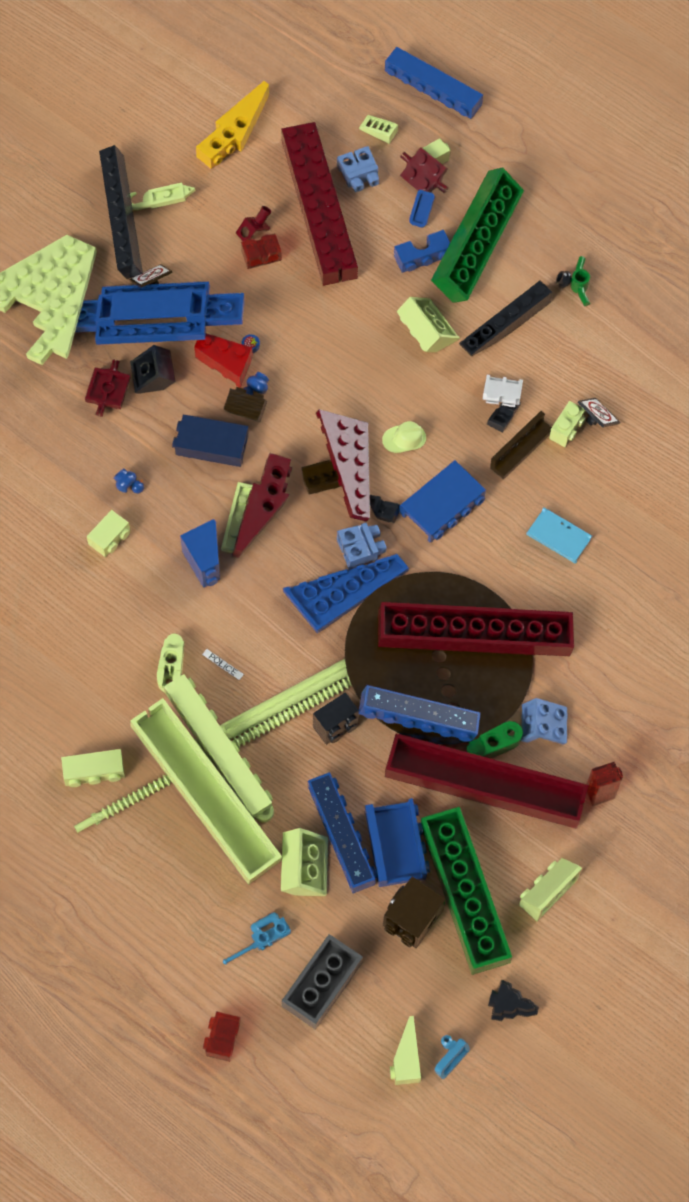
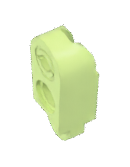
[157,634,184,692]

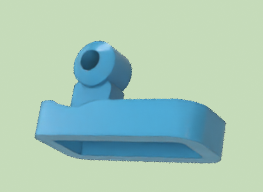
[434,1035,470,1079]

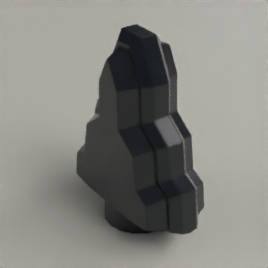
[488,980,539,1022]

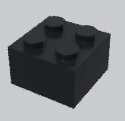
[313,692,359,745]

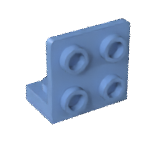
[521,698,567,744]

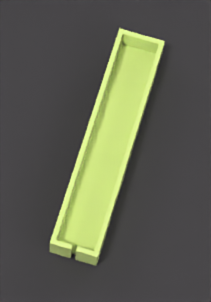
[130,698,282,885]

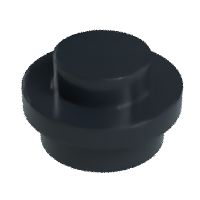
[556,271,572,288]

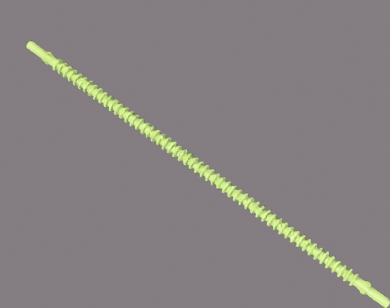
[74,676,352,833]

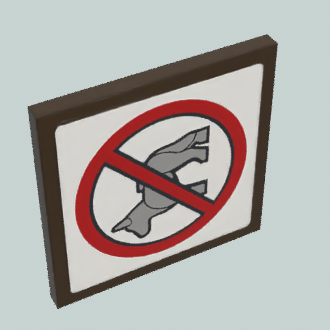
[129,264,173,288]

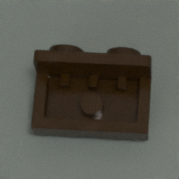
[301,460,342,495]

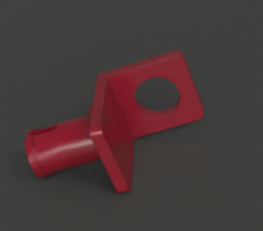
[236,206,272,244]

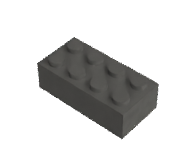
[282,934,363,1030]

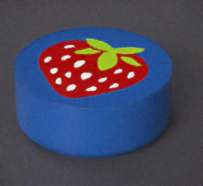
[242,334,260,353]

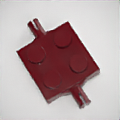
[400,147,448,193]
[85,359,131,417]

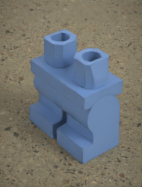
[337,146,379,192]
[337,523,387,570]

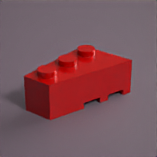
[194,333,253,388]

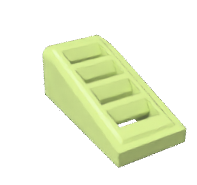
[359,115,398,144]

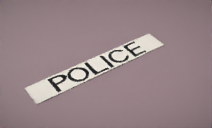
[202,649,244,680]

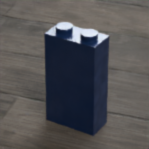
[172,414,249,467]

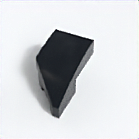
[487,402,521,433]
[370,495,400,523]

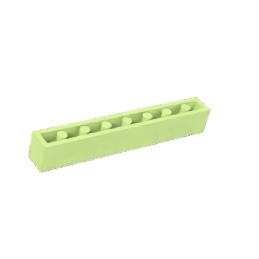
[164,674,273,818]

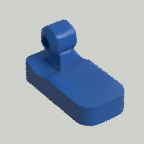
[409,190,435,228]

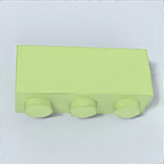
[61,749,125,787]

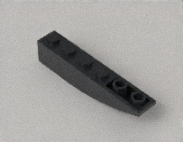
[459,280,552,357]

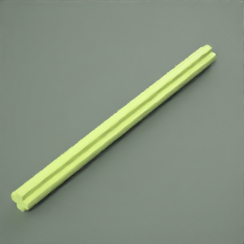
[194,658,348,753]

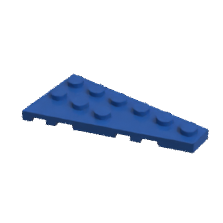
[283,554,409,633]

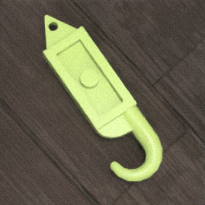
[130,183,196,210]

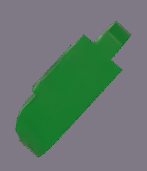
[466,721,523,759]

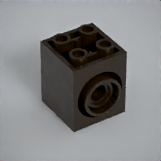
[383,876,446,949]

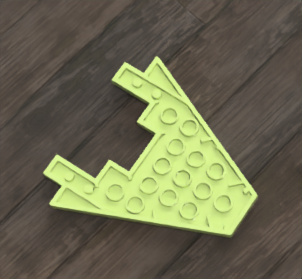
[0,235,97,365]

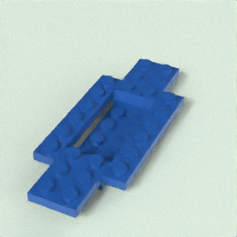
[75,281,245,345]

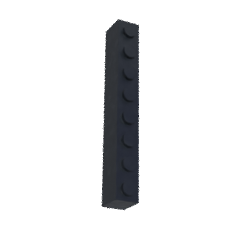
[99,145,143,279]

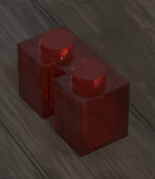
[241,233,282,269]
[203,1011,241,1062]

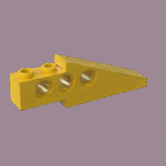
[196,81,269,169]

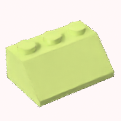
[397,297,460,352]
[281,828,328,896]
[519,858,582,921]

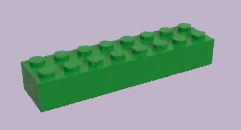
[431,167,524,303]
[421,807,512,975]

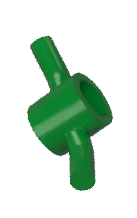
[570,256,590,307]

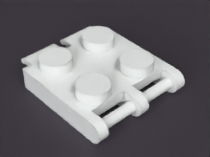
[483,375,523,407]

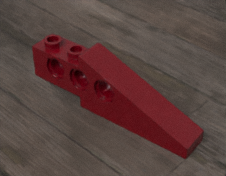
[232,453,292,558]

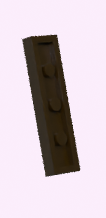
[490,411,552,480]

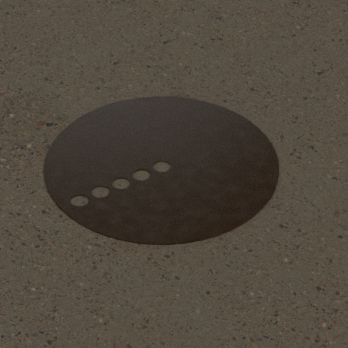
[345,572,533,744]

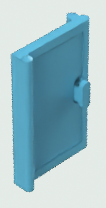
[526,507,593,563]

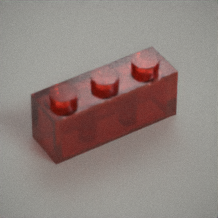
[587,762,623,806]

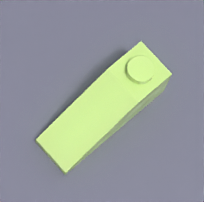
[390,1016,421,1085]

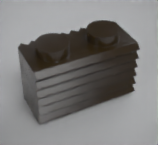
[224,387,267,422]

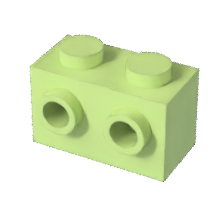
[549,401,586,447]

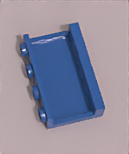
[400,460,486,543]
[365,798,430,887]

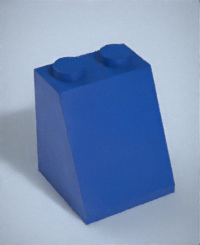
[180,519,220,588]

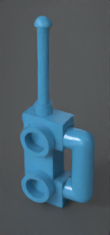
[223,912,291,965]

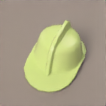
[382,421,426,453]

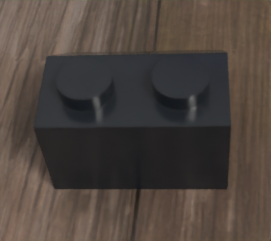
[130,345,176,394]

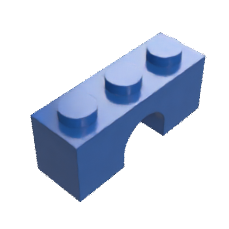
[394,230,450,273]

